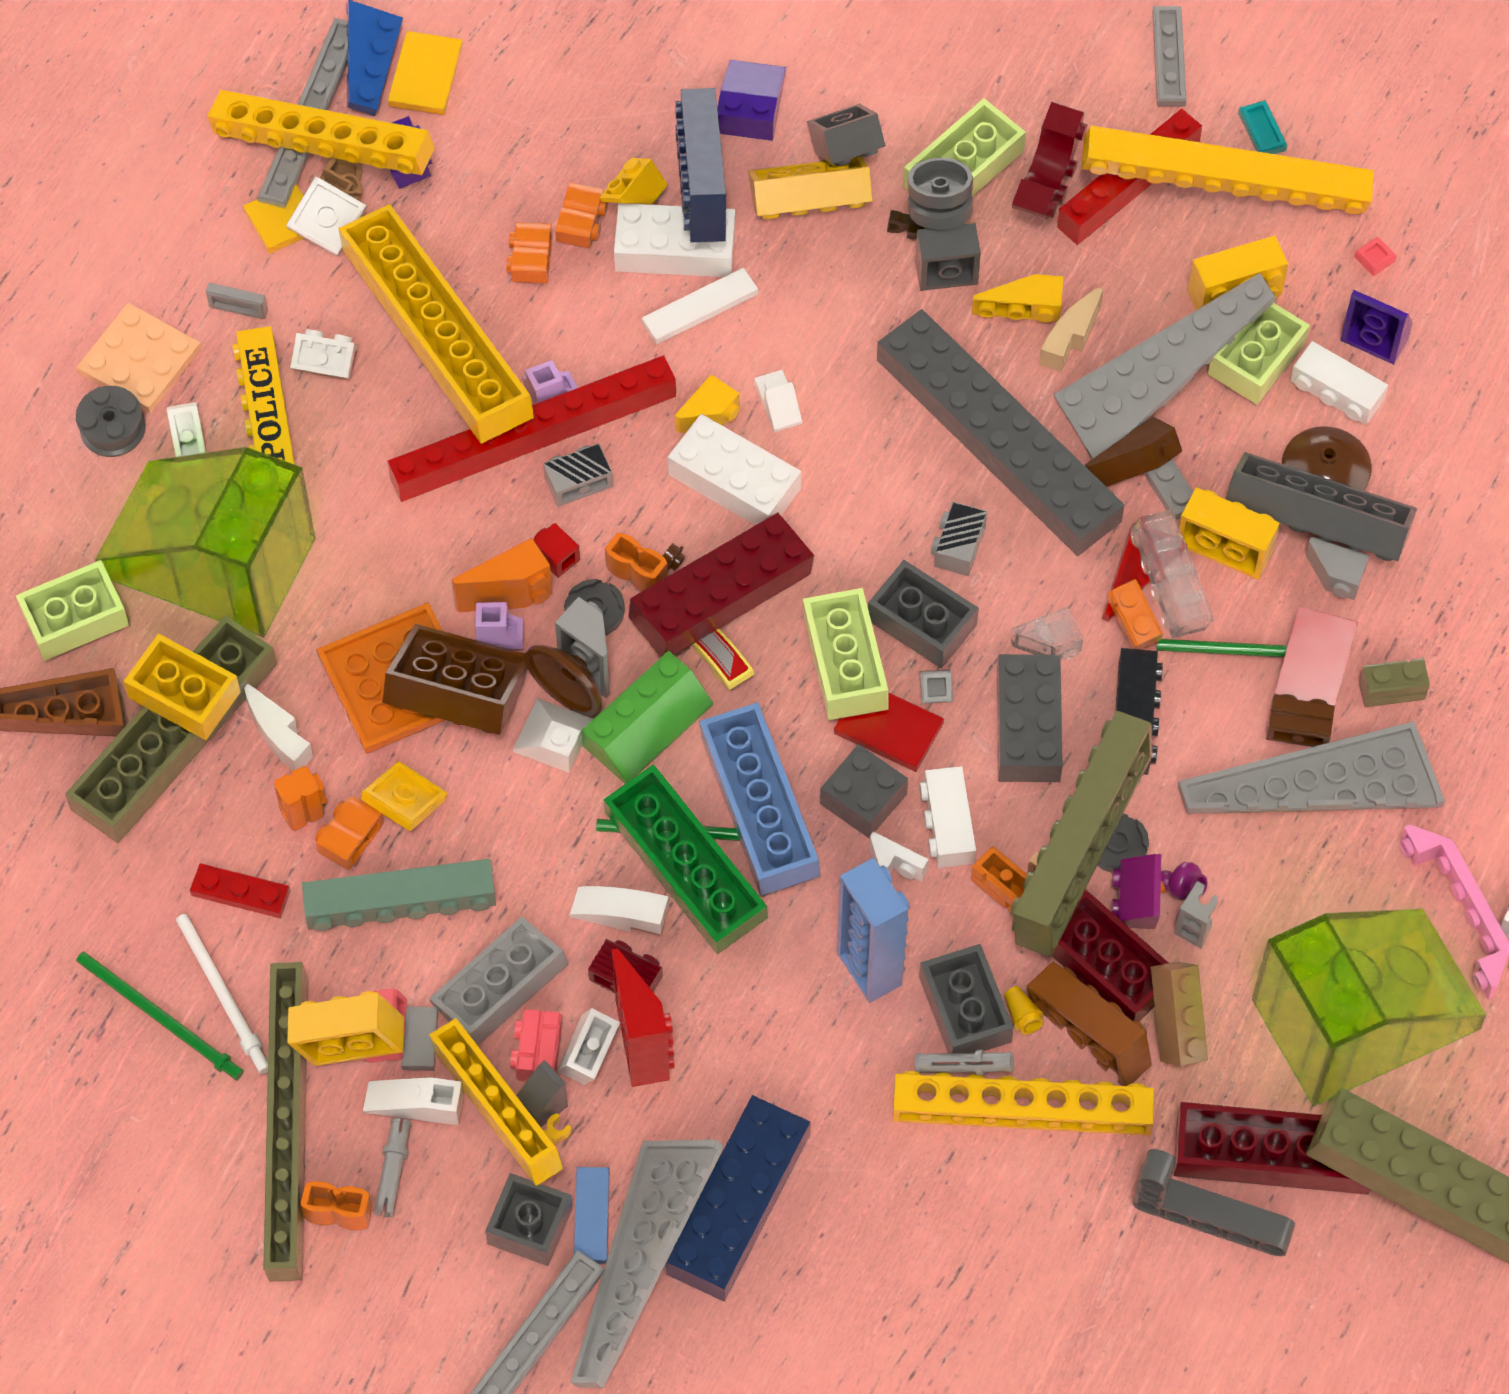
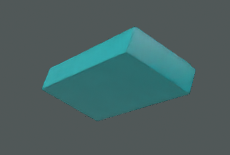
[1238,100,1287,154]

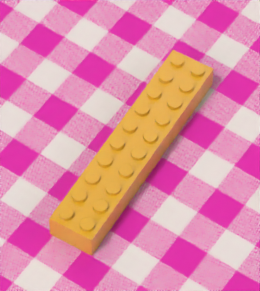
[338,204,534,444]

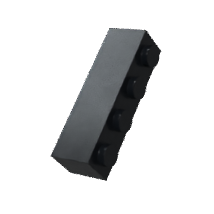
[1115,648,1163,775]

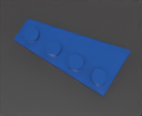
[346,0,403,116]

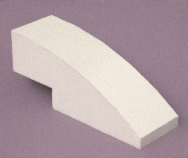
[244,684,313,771]
[570,886,669,935]

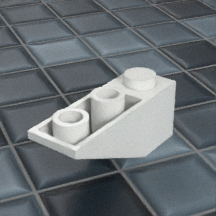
[363,1077,464,1125]

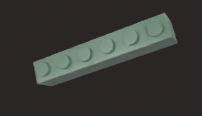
[302,859,496,931]

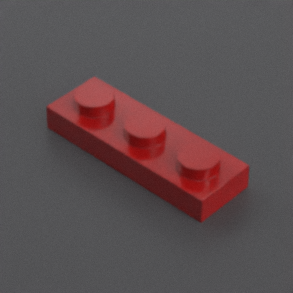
[190,863,291,919]

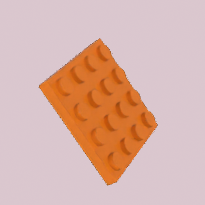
[316,602,445,754]

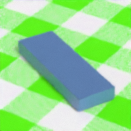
[574,1167,609,1264]

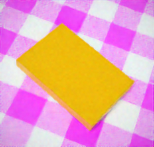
[388,31,463,115]

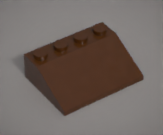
[382,624,528,735]

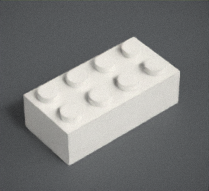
[614,203,735,277]
[668,414,802,525]

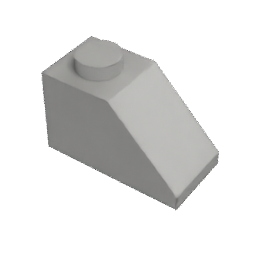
[1306,537,1369,600]

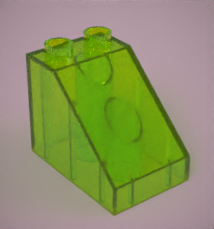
[95,447,316,638]
[1251,909,1486,1107]

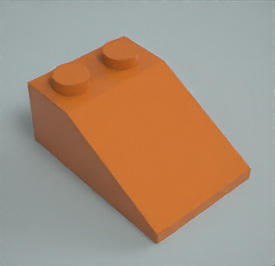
[451,538,553,612]

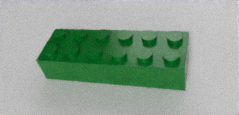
[603,764,768,955]

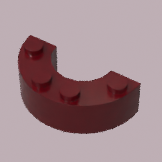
[1012,102,1088,220]

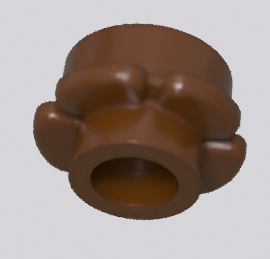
[663,543,685,570]

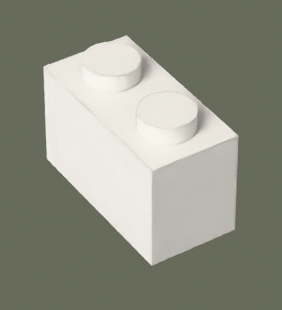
[557,1008,620,1085]

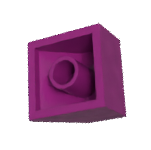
[1112,854,1162,929]

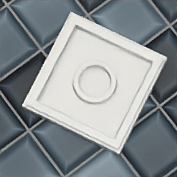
[286,176,367,256]

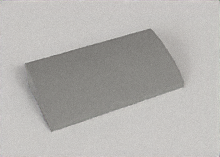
[429,917,568,1046]

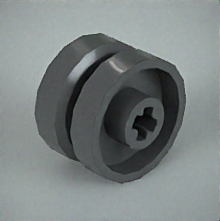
[908,157,973,230]

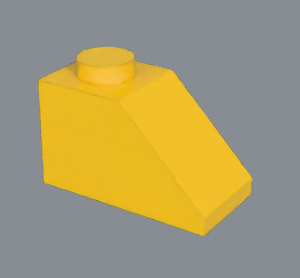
[675,374,741,433]

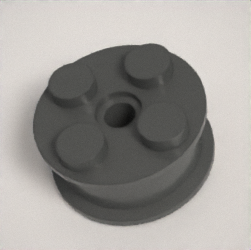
[76,386,146,457]

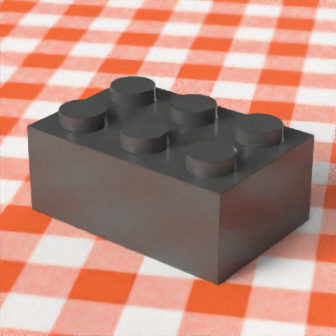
[868,560,979,668]
[919,944,1014,1053]

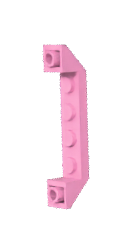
[1399,825,1509,999]

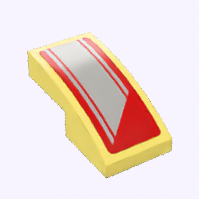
[692,629,755,690]

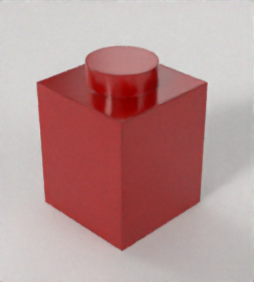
[533,523,580,578]

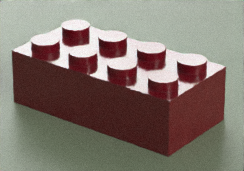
[1052,889,1169,1022]

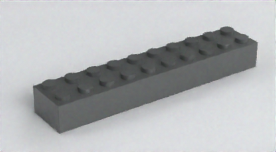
[877,309,1125,557]

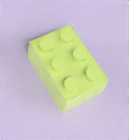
[1208,303,1310,405]
[16,560,129,661]

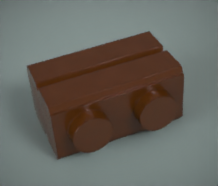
[1266,694,1335,747]

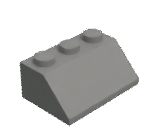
[555,597,610,698]

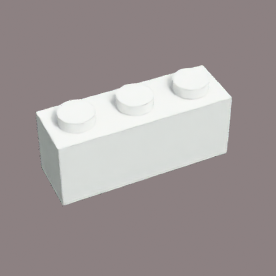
[1290,341,1388,425]
[919,766,976,868]

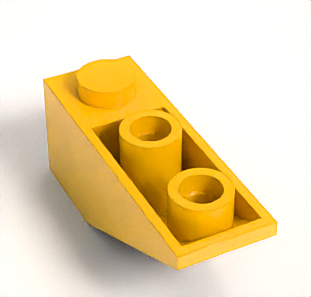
[972,274,1064,323]

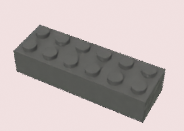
[1226,452,1417,561]

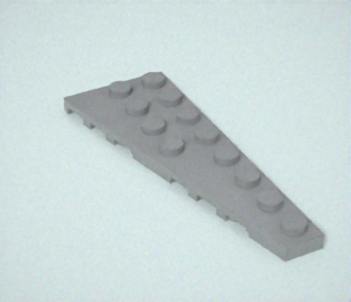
[1054,273,1276,459]
[1178,721,1445,814]
[570,1140,724,1388]

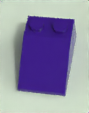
[717,60,786,141]
[1340,290,1413,365]

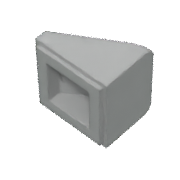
[919,669,953,703]

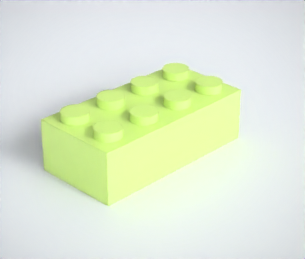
[903,98,1026,197]
[803,588,888,720]

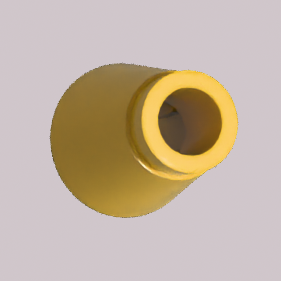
[1004,986,1044,1035]

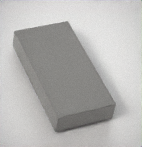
[206,283,268,319]
[401,1006,438,1071]

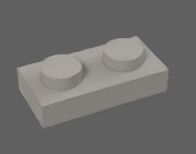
[1144,459,1193,521]

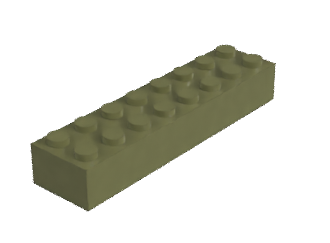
[65,615,277,843]
[1010,710,1153,958]
[1306,1088,1509,1263]

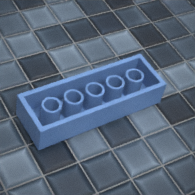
[699,702,820,896]
[837,857,910,1003]

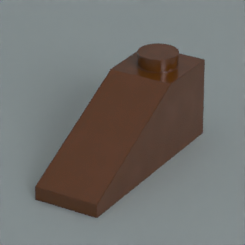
[1085,417,1183,487]

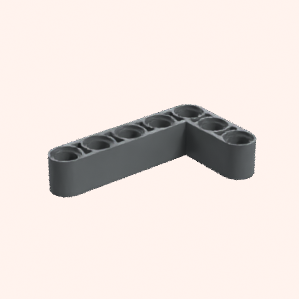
[1133,1149,1295,1256]

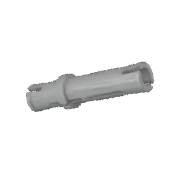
[915,1049,1014,1075]
[373,1118,412,1217]

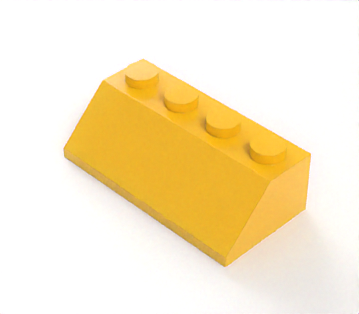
[748,156,873,219]

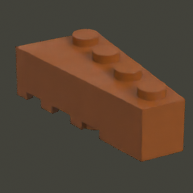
[0,668,125,737]
[1027,961,1152,1086]

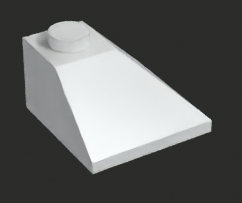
[513,698,593,773]

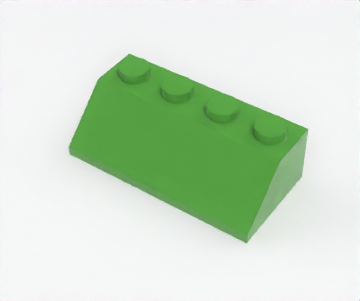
[581,651,713,784]

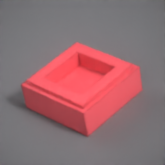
[1354,236,1397,276]

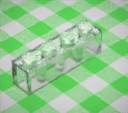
[1131,509,1214,638]

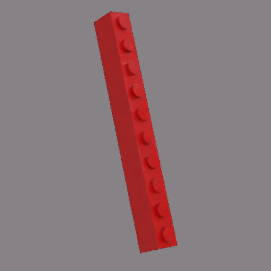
[387,355,676,502]

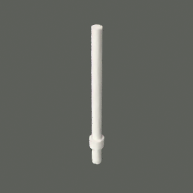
[176,914,268,1074]

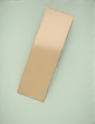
[1039,288,1103,372]

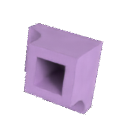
[522,360,578,404]
[475,602,524,649]

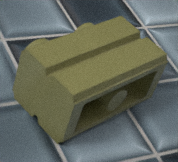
[1359,658,1430,707]

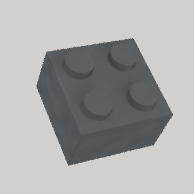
[807,103,886,166]
[915,223,981,291]
[820,744,908,839]
[485,1173,572,1266]

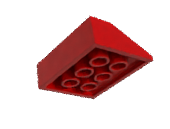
[612,948,675,1087]

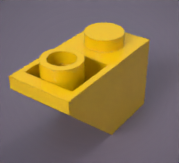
[599,158,668,204]

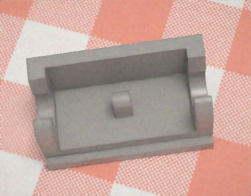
[1174,881,1218,949]

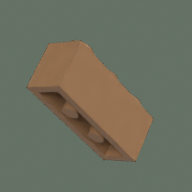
[1151,962,1208,1066]

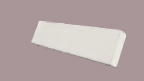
[642,267,758,345]

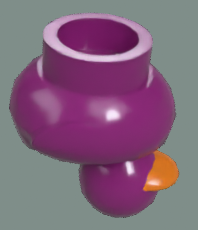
[1161,861,1208,900]

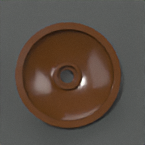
[1281,426,1372,490]
[524,645,601,716]

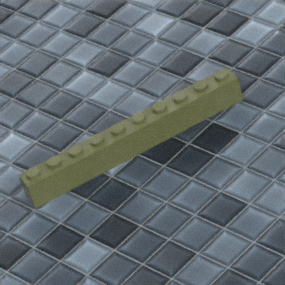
[263,962,308,1282]

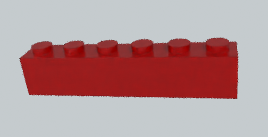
[1057,108,1202,245]

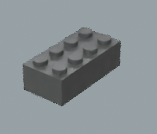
[997,654,1063,782]

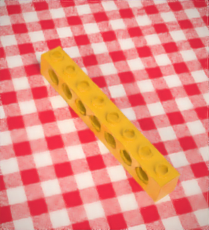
[207,90,435,175]
[893,1071,1154,1136]

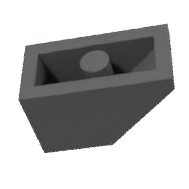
[516,1060,568,1127]

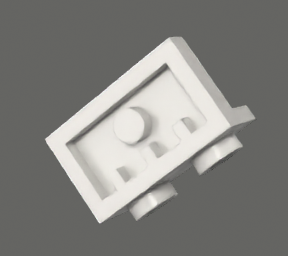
[290,329,359,379]

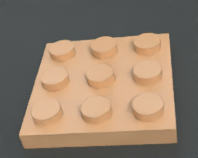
[76,303,202,414]

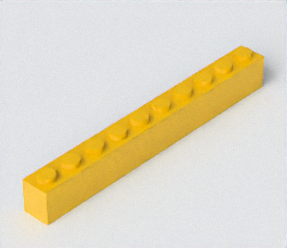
[1081,125,1374,214]

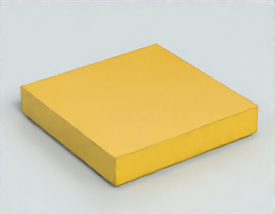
[243,184,304,254]
[360,761,448,831]

